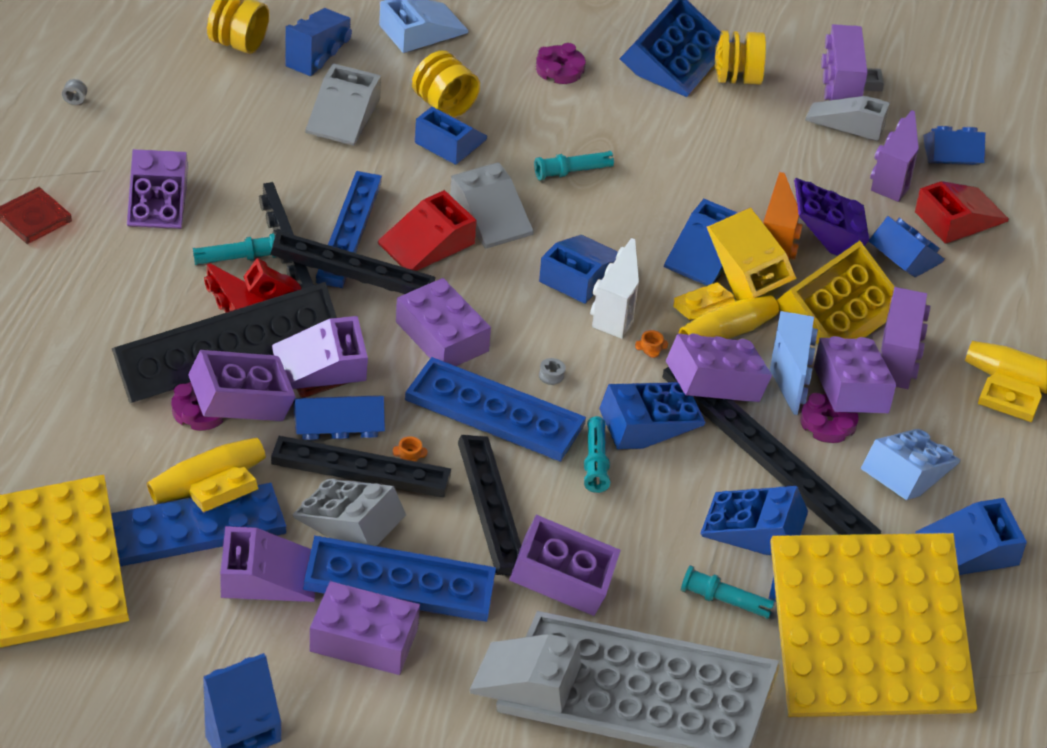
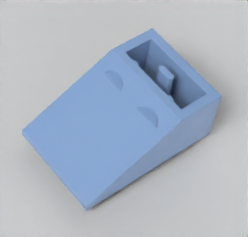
[379,0,468,53]
[770,311,818,415]
[860,429,960,500]

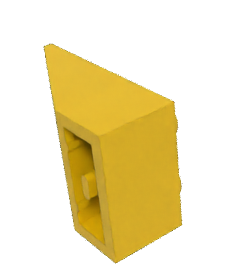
[707,207,796,301]

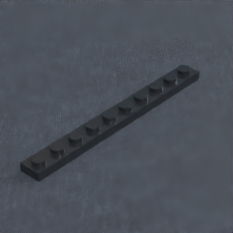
[662,367,881,535]

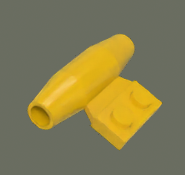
[673,282,779,339]
[965,341,1047,422]
[147,437,266,512]

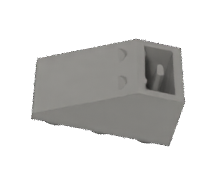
[305,63,381,145]
[292,479,406,546]

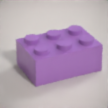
[821,24,867,101]
[396,278,491,366]
[880,287,931,389]
[666,334,772,402]
[813,336,896,413]
[188,350,296,421]
[509,514,621,616]
[309,581,420,675]

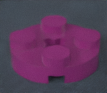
[536,43,586,84]
[171,382,223,431]
[800,393,859,443]

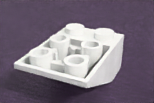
[590,238,639,339]

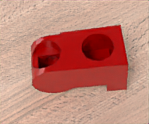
[243,258,301,300]

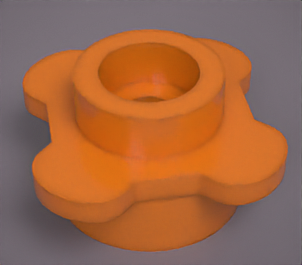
[635,330,668,358]
[392,436,428,462]

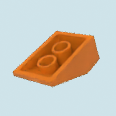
[763,172,803,262]

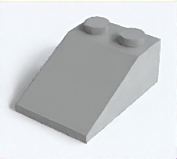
[450,162,533,249]
[470,634,581,713]

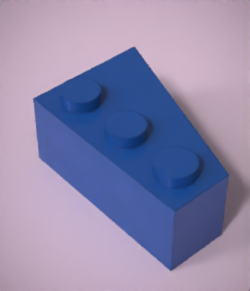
[285,8,352,76]

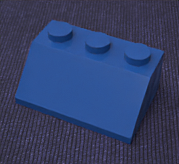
[293,395,385,440]

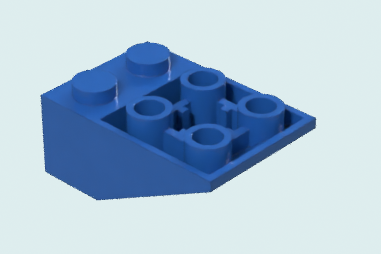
[664,199,738,286]
[539,234,618,304]
[599,382,706,449]
[700,486,808,555]
[915,498,1027,575]
[203,653,281,748]

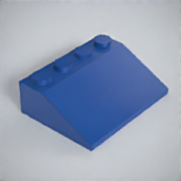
[619,0,731,97]

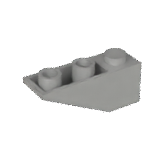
[806,96,890,141]

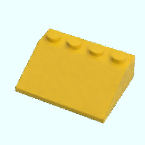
[776,241,894,344]

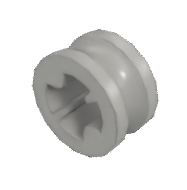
[62,79,88,105]
[539,358,566,385]

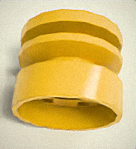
[207,0,269,54]
[715,30,766,85]
[412,51,480,118]

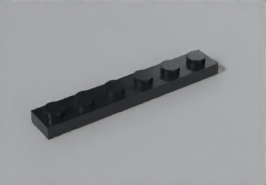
[259,182,314,289]
[270,230,436,294]
[458,435,521,576]
[271,436,451,498]

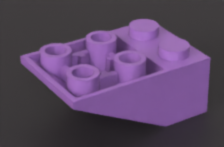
[870,110,919,202]
[127,149,188,229]
[272,316,368,389]
[220,526,315,602]

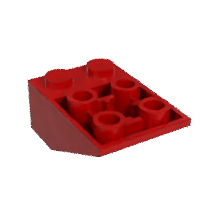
[915,181,1009,244]
[378,190,477,271]

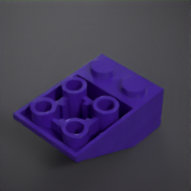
[794,178,869,256]

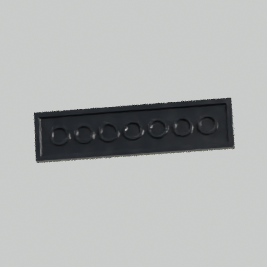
[112,282,337,404]

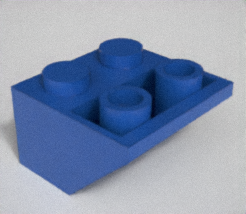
[415,107,487,165]
[923,126,986,165]
[869,216,945,278]

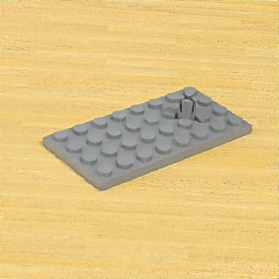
[496,611,779,748]

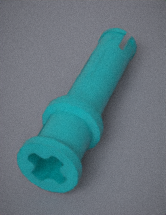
[534,151,614,181]
[192,233,276,265]
[584,416,610,493]
[680,565,775,619]

